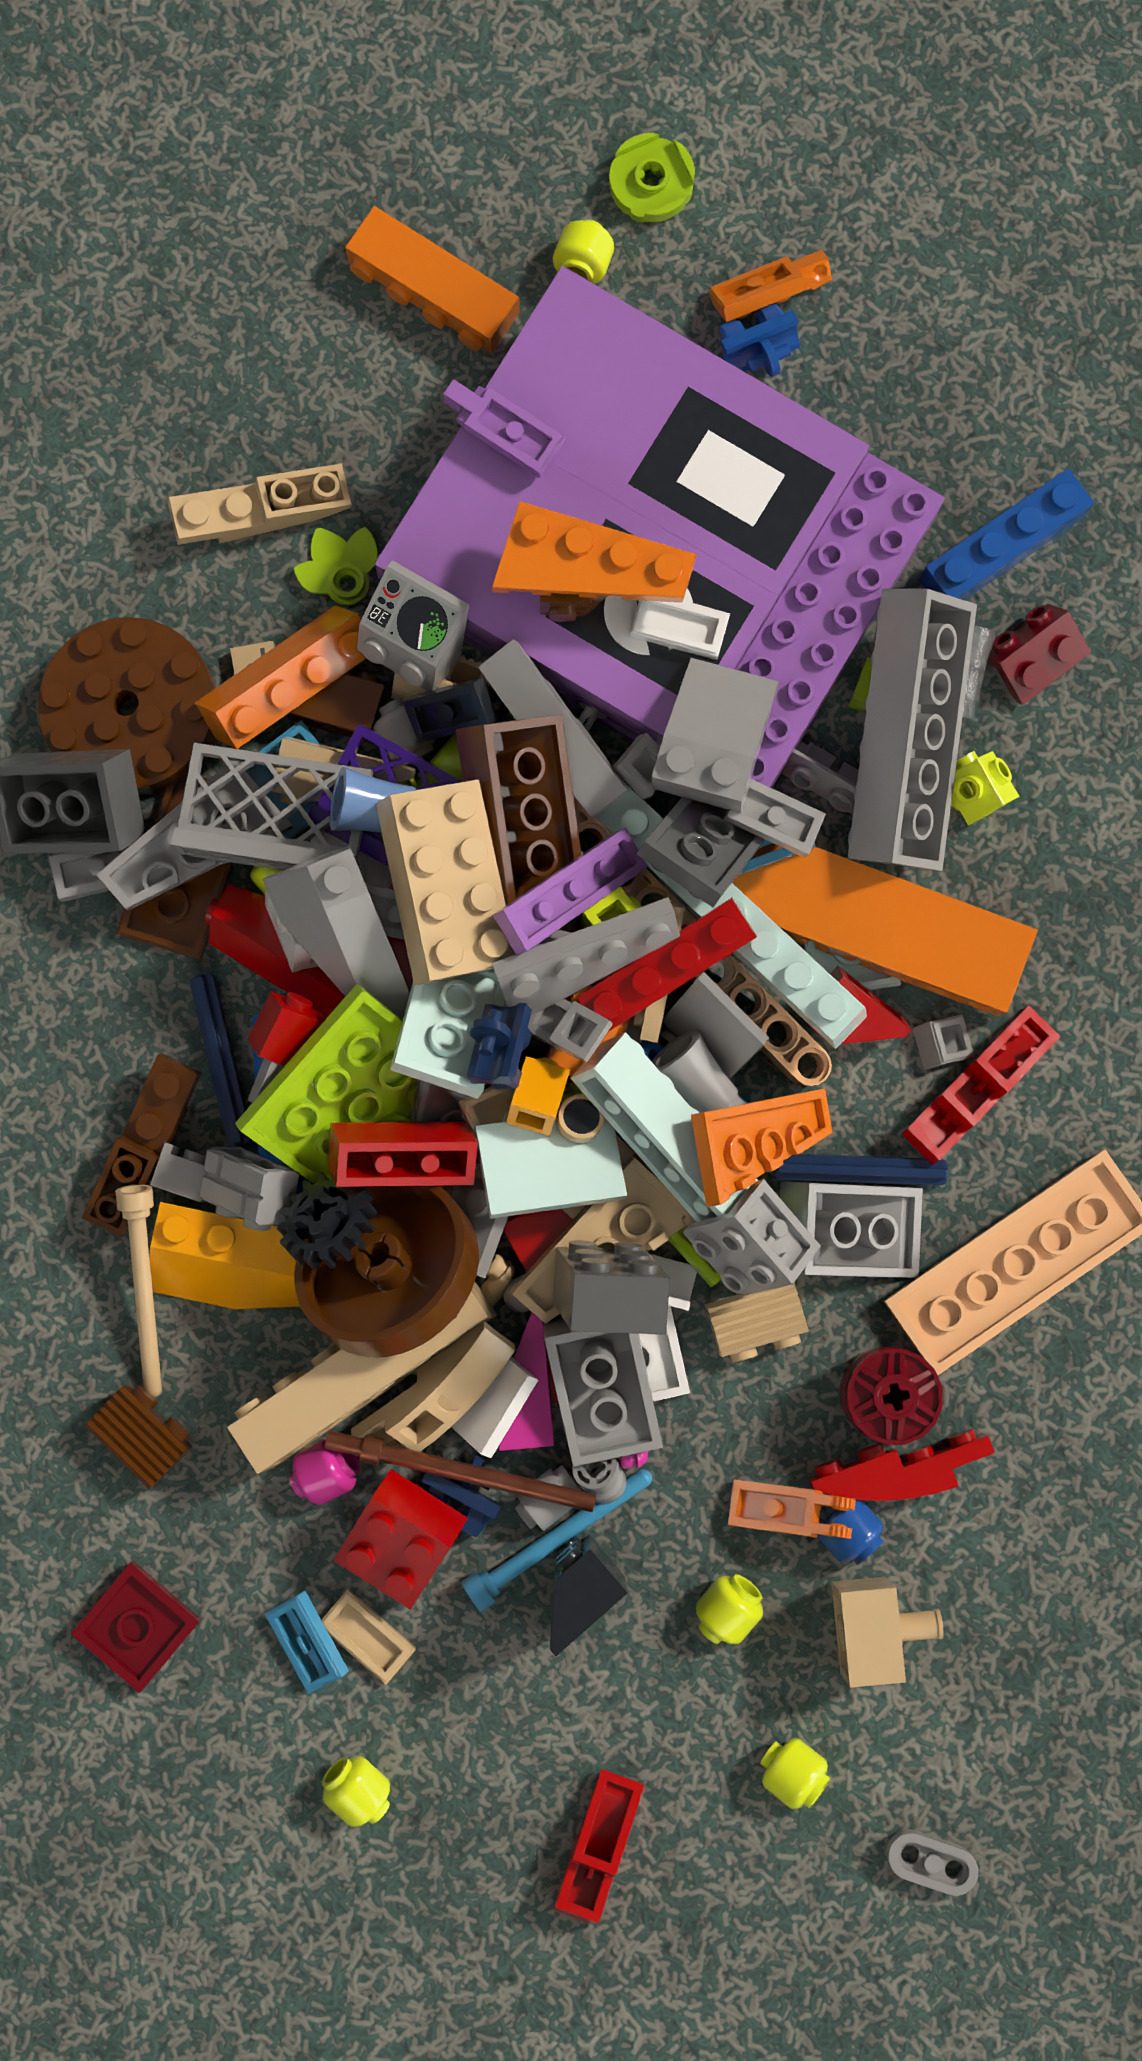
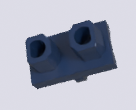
[466,1003,532,1089]
[422,1455,502,1537]

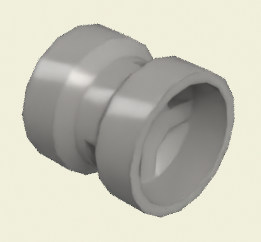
[572,1458,626,1505]

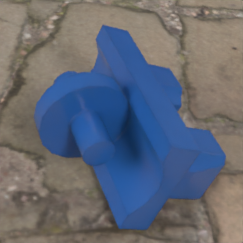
[719,303,800,378]

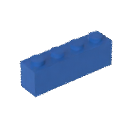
[919,468,1094,600]

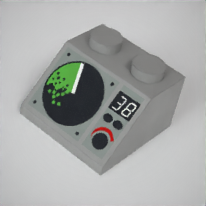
[357,560,469,691]

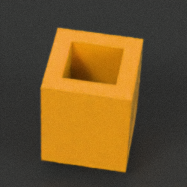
[506,1056,570,1137]

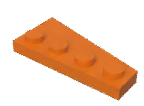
[691,1089,833,1207]

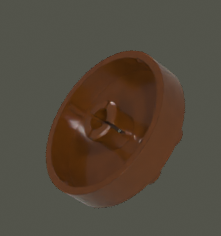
[38,617,217,797]
[294,1186,479,1358]

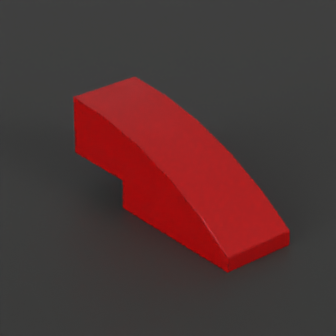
[552,1769,645,1926]

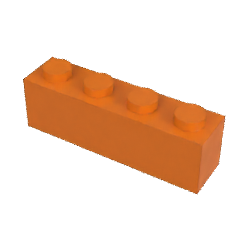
[345,206,520,354]
[195,605,366,749]

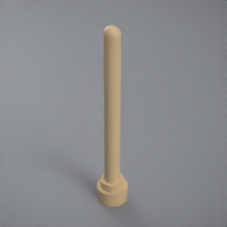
[115,1185,162,1398]

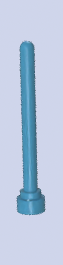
[461,1469,652,1613]

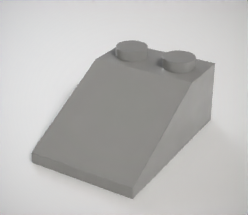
[652,658,779,813]
[660,973,769,1080]
[780,1181,923,1278]
[543,1317,663,1467]

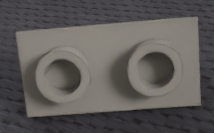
[782,741,859,814]

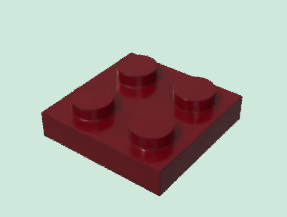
[71,1561,202,1693]

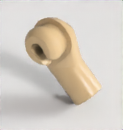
[480,1254,515,1307]

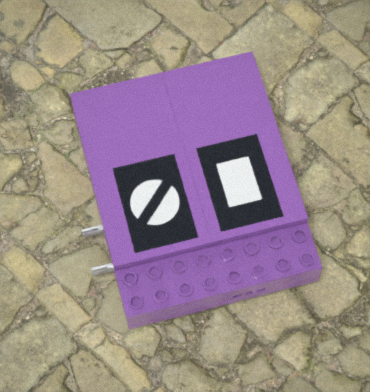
[375,266,945,788]

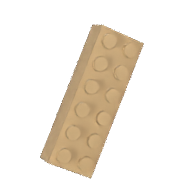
[227,1282,497,1474]

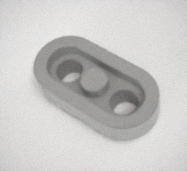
[886,1829,978,1896]

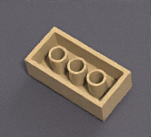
[376,779,515,986]

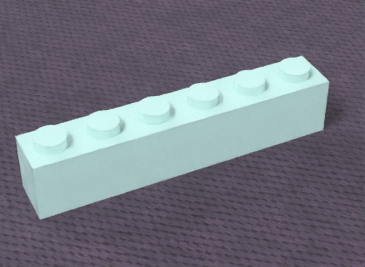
[571,1032,758,1222]

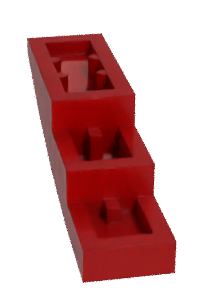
[901,1006,1061,1165]

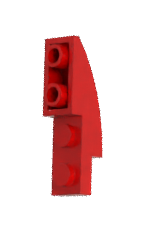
[807,1429,995,1501]

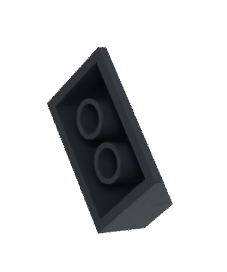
[550,1535,628,1656]

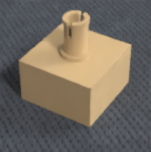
[831,1577,943,1688]

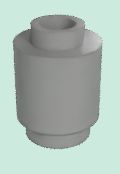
[515,1465,583,1531]

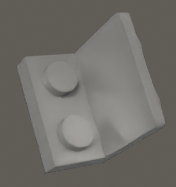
[683,1179,821,1296]

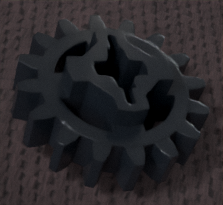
[276,1172,377,1270]

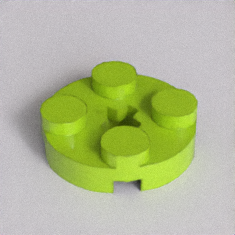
[609,133,695,223]

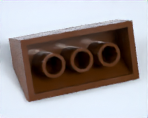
[456,714,581,905]

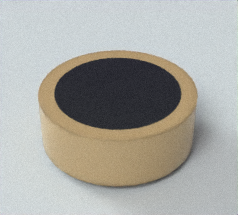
[556,1094,604,1143]

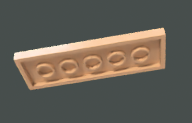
[883,1150,1142,1375]

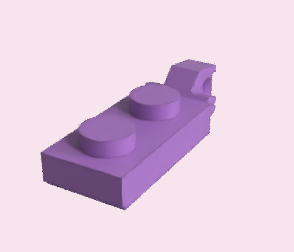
[443,379,565,479]

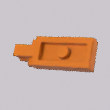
[709,250,832,322]

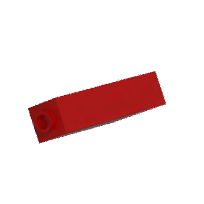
[205,884,345,1011]

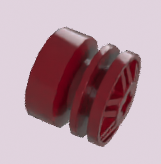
[840,1347,943,1445]

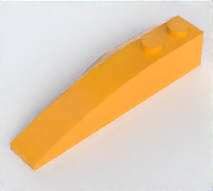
[150,1202,300,1309]

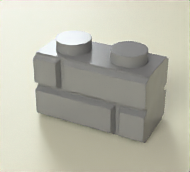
[199,1147,299,1231]

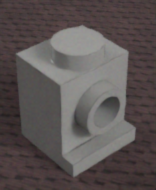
[150,1143,207,1204]

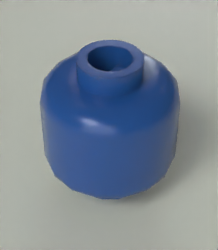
[817,1500,884,1565]

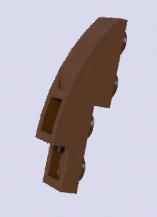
[82,1053,202,1238]

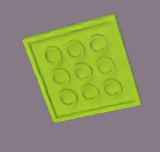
[235,983,417,1184]

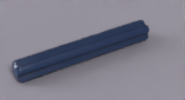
[190,974,253,1147]
[772,1154,948,1185]

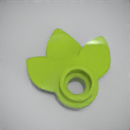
[294,527,378,606]

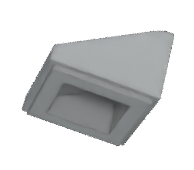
[912,1014,975,1070]

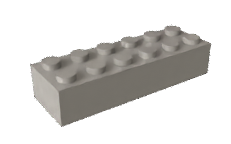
[848,588,977,871]

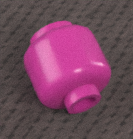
[289,1438,360,1505]

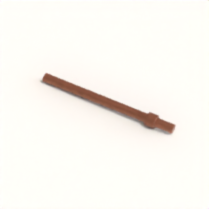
[325,1430,597,1512]

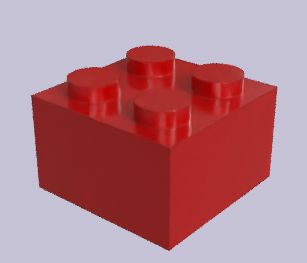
[334,1469,468,1610]

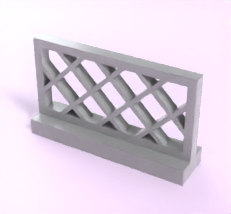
[171,743,373,870]

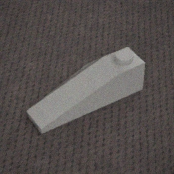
[263,844,410,1019]

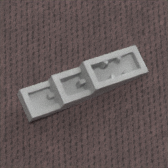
[478,639,629,819]

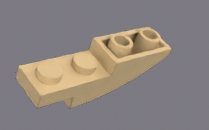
[168,463,352,545]
[351,1322,515,1463]

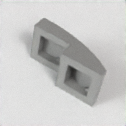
[528,999,613,1063]

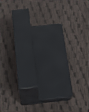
[402,677,510,743]

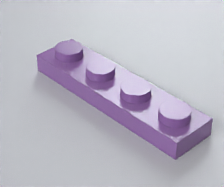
[493,827,648,955]

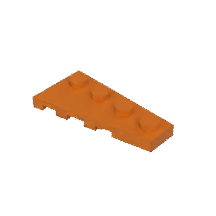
[492,501,697,603]

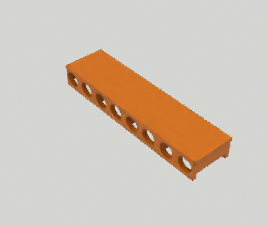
[733,843,1038,1017]

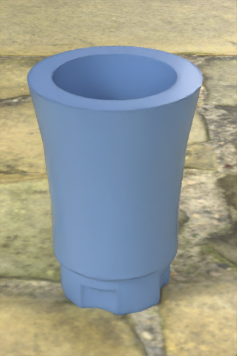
[330,767,416,833]

